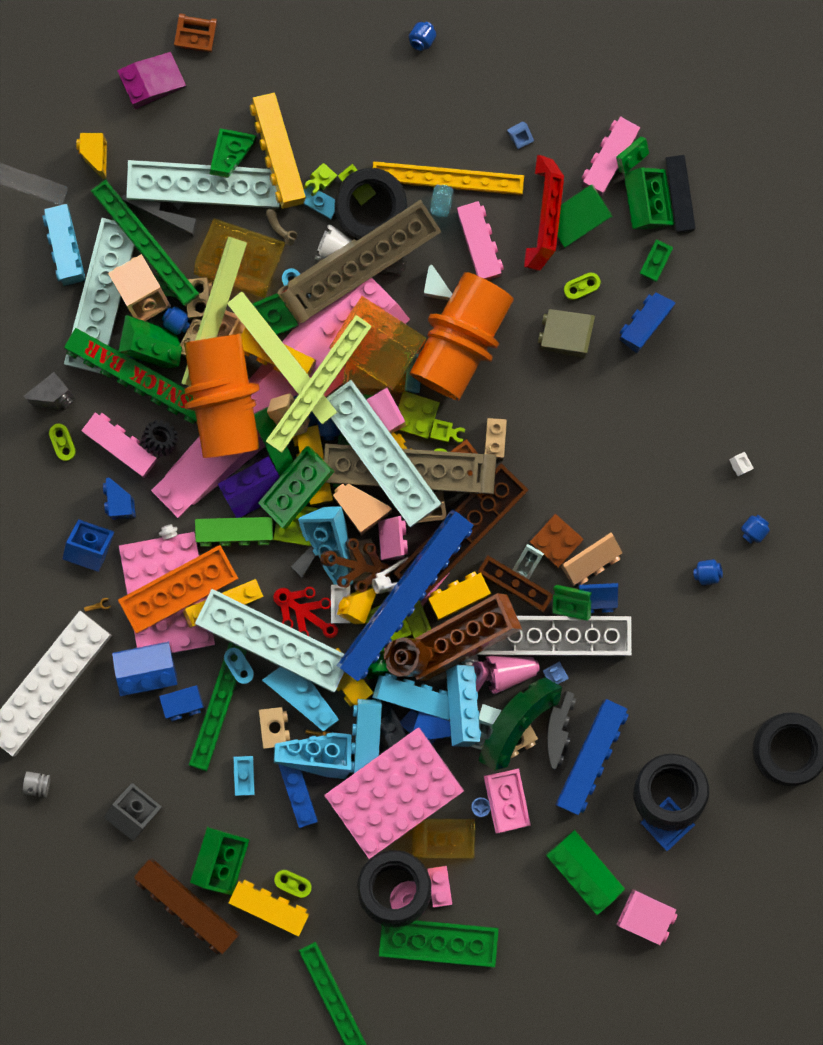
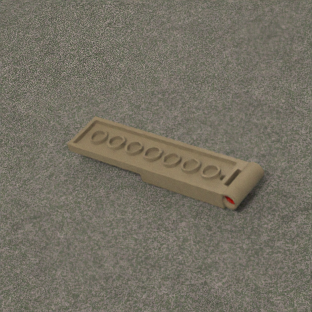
[277,200,441,324]
[324,444,496,494]

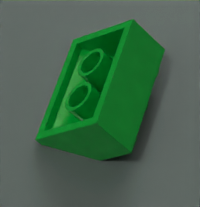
[624,168,674,230]
[119,315,182,369]
[190,827,250,895]

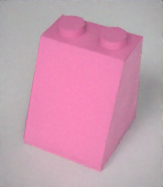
[367,388,406,433]
[617,889,678,945]

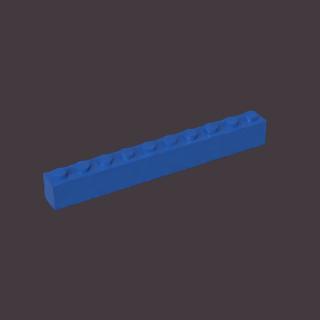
[336,510,474,681]

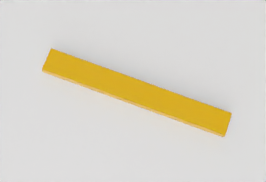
[373,162,524,195]

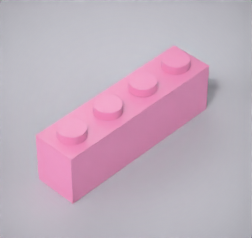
[581,116,640,196]
[457,201,504,280]
[81,412,158,478]

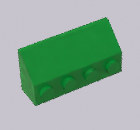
[545,830,625,915]

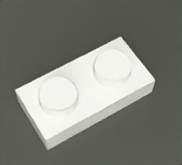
[331,585,350,623]

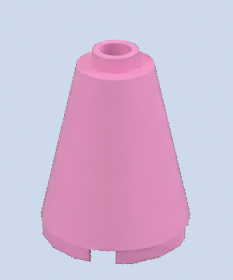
[484,655,539,694]

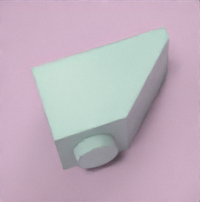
[471,704,501,750]

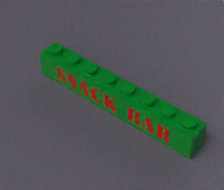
[64,327,197,425]

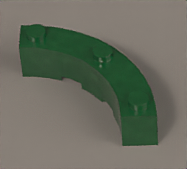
[478,677,562,771]

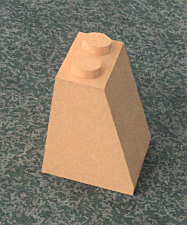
[108,254,171,321]
[333,484,392,535]

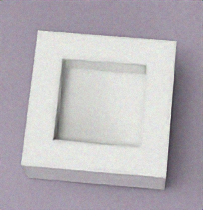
[729,452,754,476]

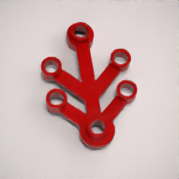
[273,587,338,638]

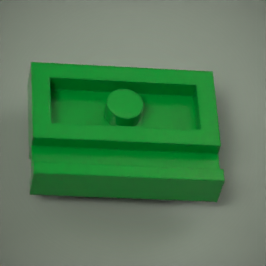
[553,585,592,621]

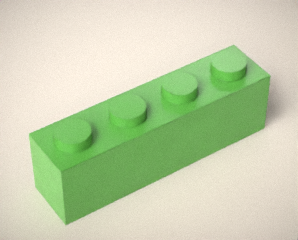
[195,517,274,547]

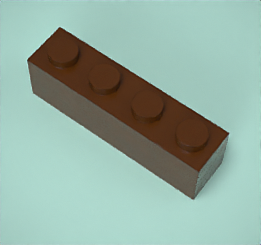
[477,555,553,613]

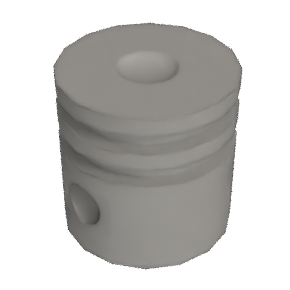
[23,771,50,798]

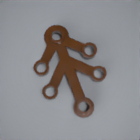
[320,538,391,592]

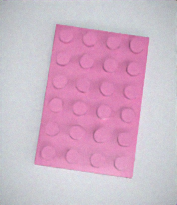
[119,532,215,653]
[324,727,464,859]

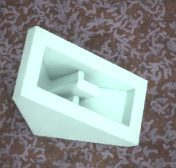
[424,265,452,301]
[513,544,544,580]

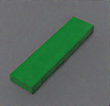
[254,407,294,477]

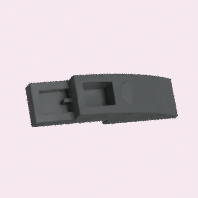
[547,691,576,769]

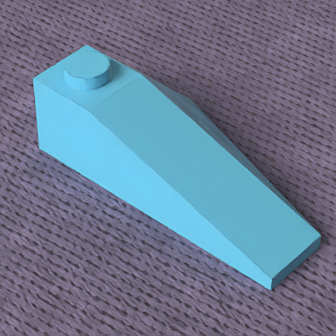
[298,506,353,585]
[274,732,351,779]

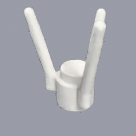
[372,557,408,594]

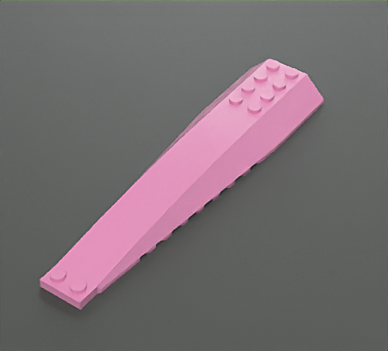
[151,278,410,518]

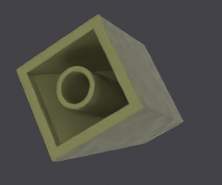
[538,309,595,359]

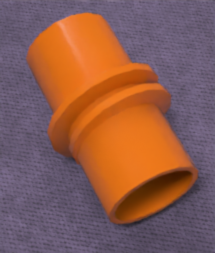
[409,272,514,401]
[184,333,260,458]

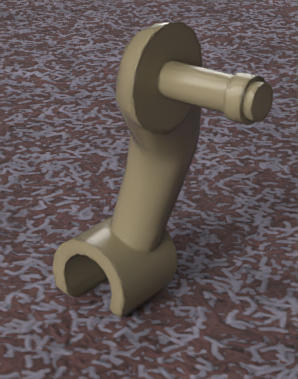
[266,208,297,246]

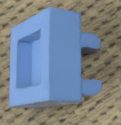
[543,661,568,684]

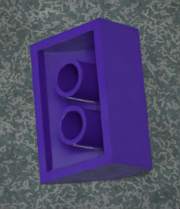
[218,456,280,518]

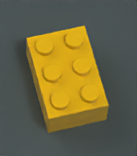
[428,572,491,621]

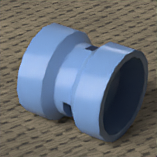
[471,797,490,817]

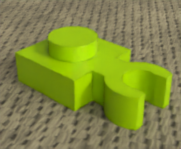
[304,163,337,196]
[430,419,465,443]

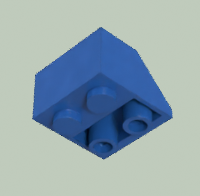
[103,478,136,520]

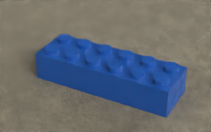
[555,699,629,815]

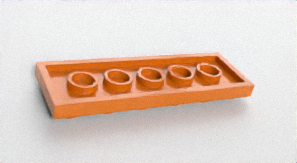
[118,545,239,634]

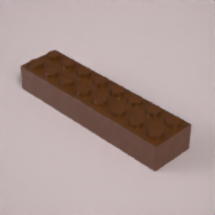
[394,463,529,601]

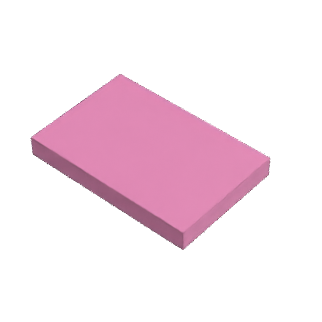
[484,769,531,833]

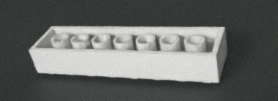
[0,611,112,756]
[476,616,631,656]

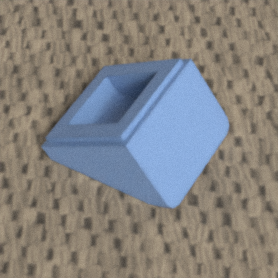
[507,122,534,149]

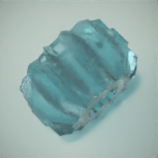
[430,184,454,217]

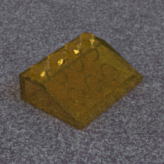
[193,218,285,298]
[329,296,426,390]

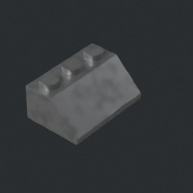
[24,372,75,409]

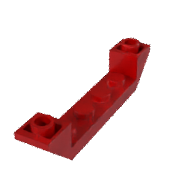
[524,155,564,271]

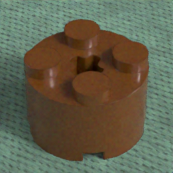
[384,637,430,677]

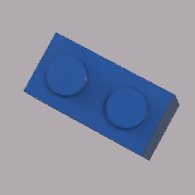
[159,685,204,721]

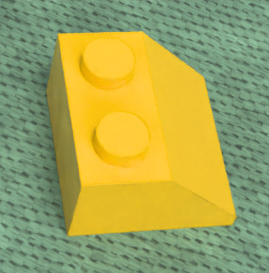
[76,133,107,179]

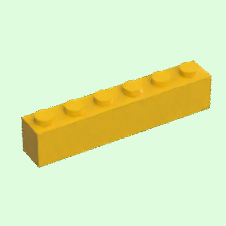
[249,93,306,209]

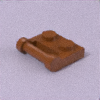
[174,13,217,53]

